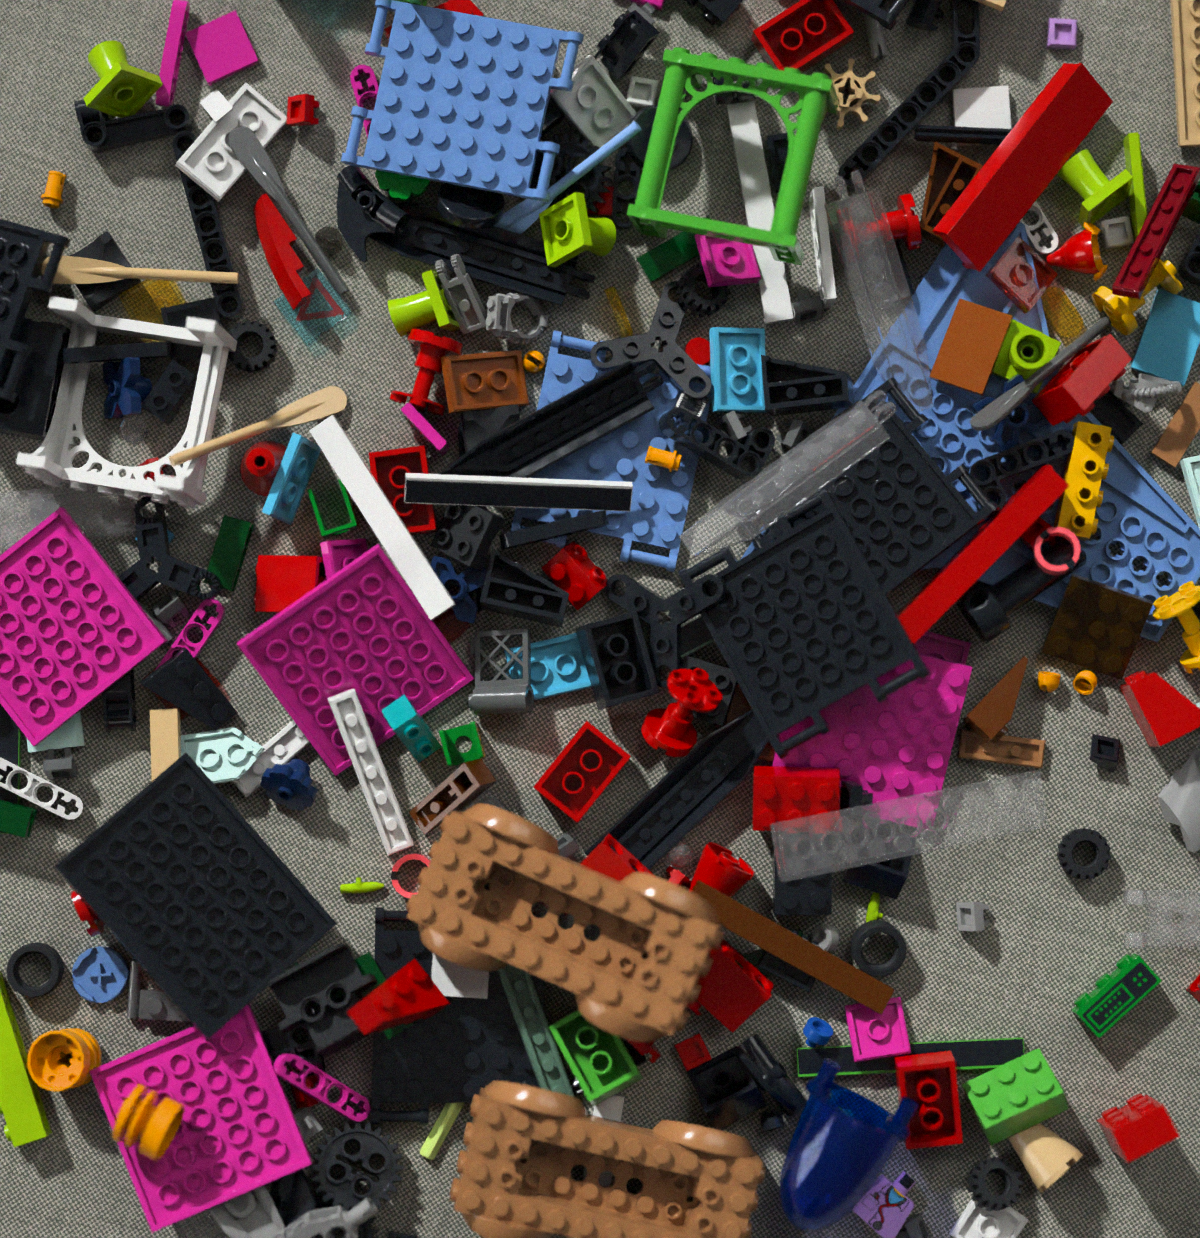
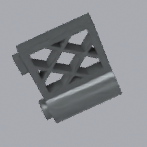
[468,628,534,716]

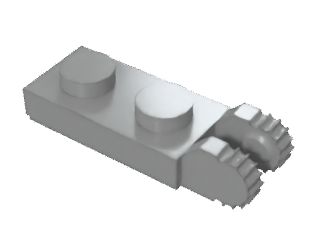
[435,254,487,335]

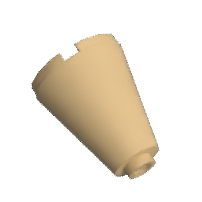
[1008,1123,1083,1193]

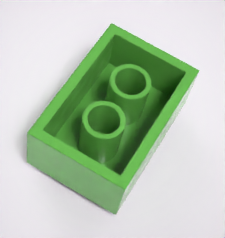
[549,1010,643,1106]
[962,1048,1069,1145]

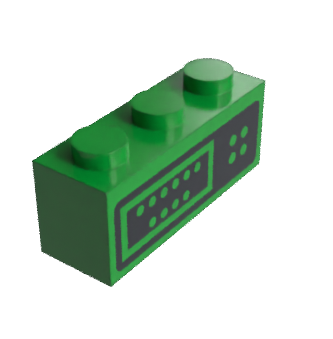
[1071,953,1162,1038]

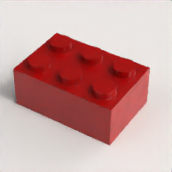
[751,0,854,73]
[1031,333,1132,426]
[369,445,437,535]
[533,721,631,823]
[753,766,840,833]
[894,1051,963,1150]
[1097,1093,1179,1163]

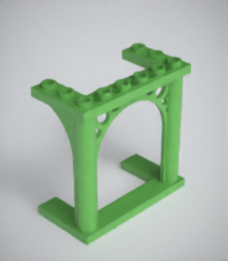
[627,47,839,266]

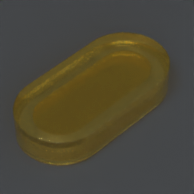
[603,286,634,338]
[1040,287,1083,339]

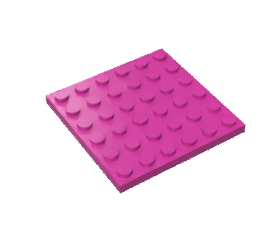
[0,507,167,746]
[237,544,474,776]
[772,654,972,831]
[90,1003,313,1232]

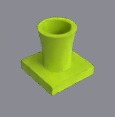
[83,40,163,118]
[1058,149,1133,229]
[539,192,616,267]
[388,270,460,337]
[992,320,1061,394]

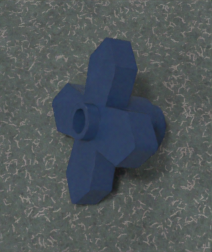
[103,357,152,419]
[972,374,1049,451]
[431,556,487,624]

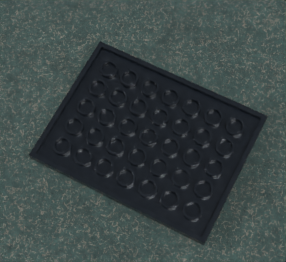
[54,753,337,1040]

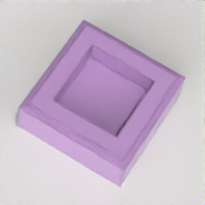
[1047,18,1077,50]

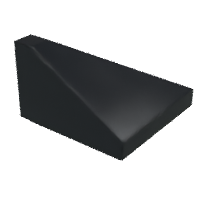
[1090,734,1120,772]

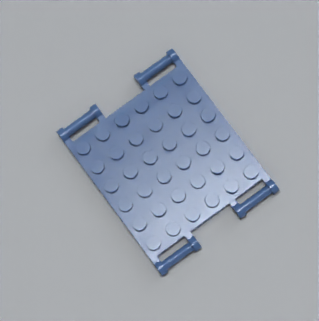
[341,0,584,202]
[510,330,711,572]

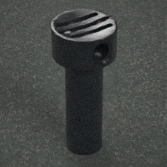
[956,538,1086,644]

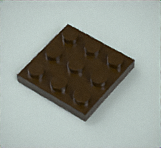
[1041,573,1153,680]

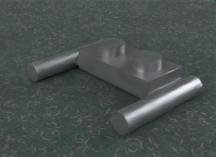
[127,961,190,1022]

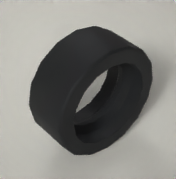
[850,920,907,977]
[6,942,64,998]

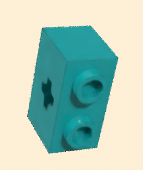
[381,694,442,763]

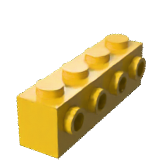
[1053,421,1114,541]

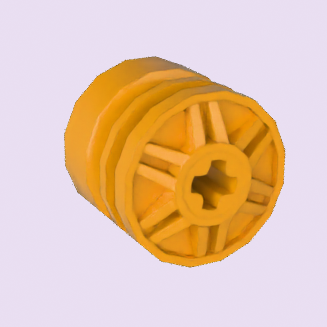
[28,1028,102,1091]
[112,1084,185,1161]

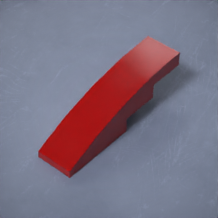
[253,193,311,310]

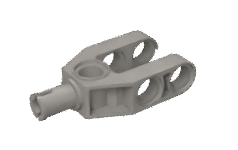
[272,1197,378,1238]

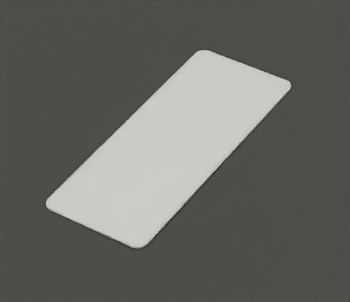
[200,89,233,122]

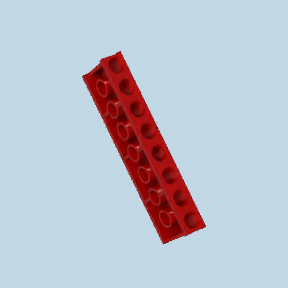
[932,63,1113,272]
[896,465,1069,644]
[580,833,774,1033]

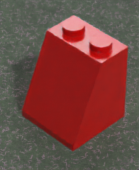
[254,555,327,614]
[1119,670,1200,747]

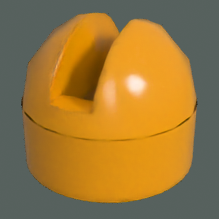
[523,350,545,374]
[1073,670,1097,695]
[1037,671,1061,693]

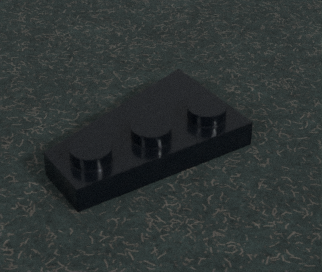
[140,647,238,731]

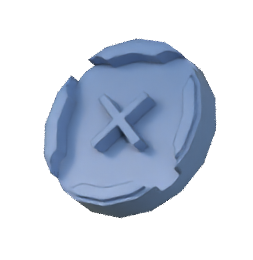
[72,946,130,1003]

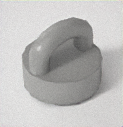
[811,925,840,953]

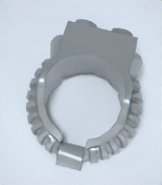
[485,291,548,345]
[1111,373,1182,413]

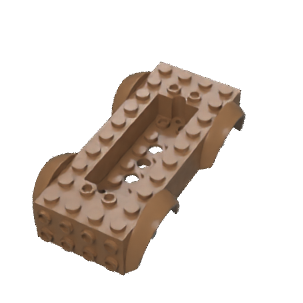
[406,803,724,1042]
[450,1081,766,1238]

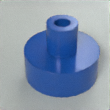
[803,1017,833,1048]

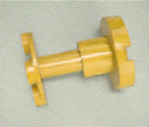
[1091,259,1184,336]
[1153,581,1200,674]

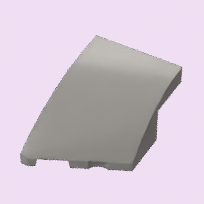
[1158,749,1200,853]

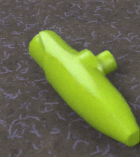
[340,877,384,894]
[865,892,883,922]

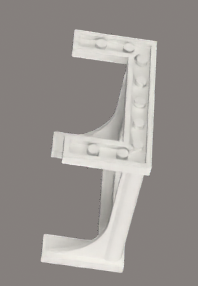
[16,296,237,508]

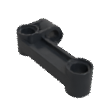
[74,99,193,153]
[261,1023,325,1076]

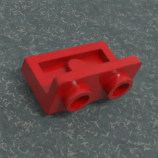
[541,541,608,610]

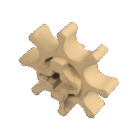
[823,58,881,130]

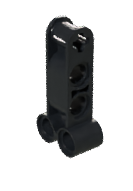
[103,668,137,733]

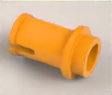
[41,171,67,209]
[645,446,682,472]

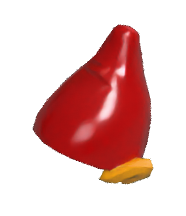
[1046,222,1108,282]

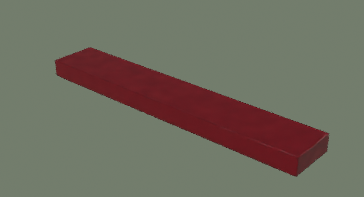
[1112,163,1200,300]

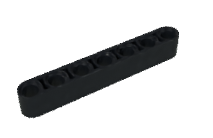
[172,131,245,321]

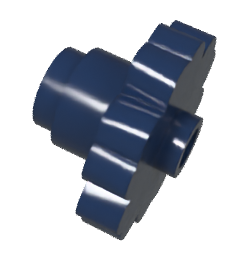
[260,759,318,811]

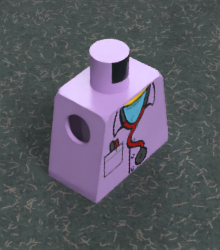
[847,1171,916,1238]

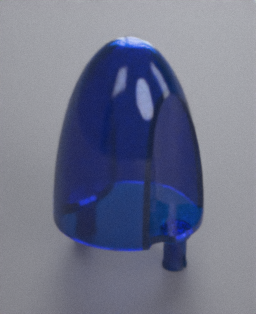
[779,1058,919,1231]

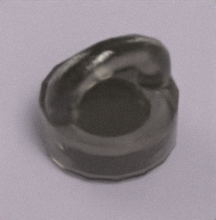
[315,226,343,256]

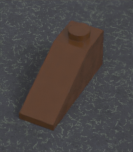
[963,656,1028,743]
[409,758,497,835]

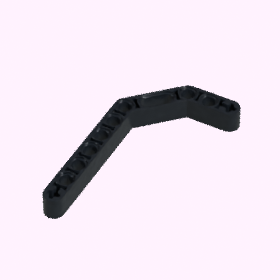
[836,0,980,192]

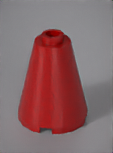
[240,441,287,497]
[688,842,754,898]

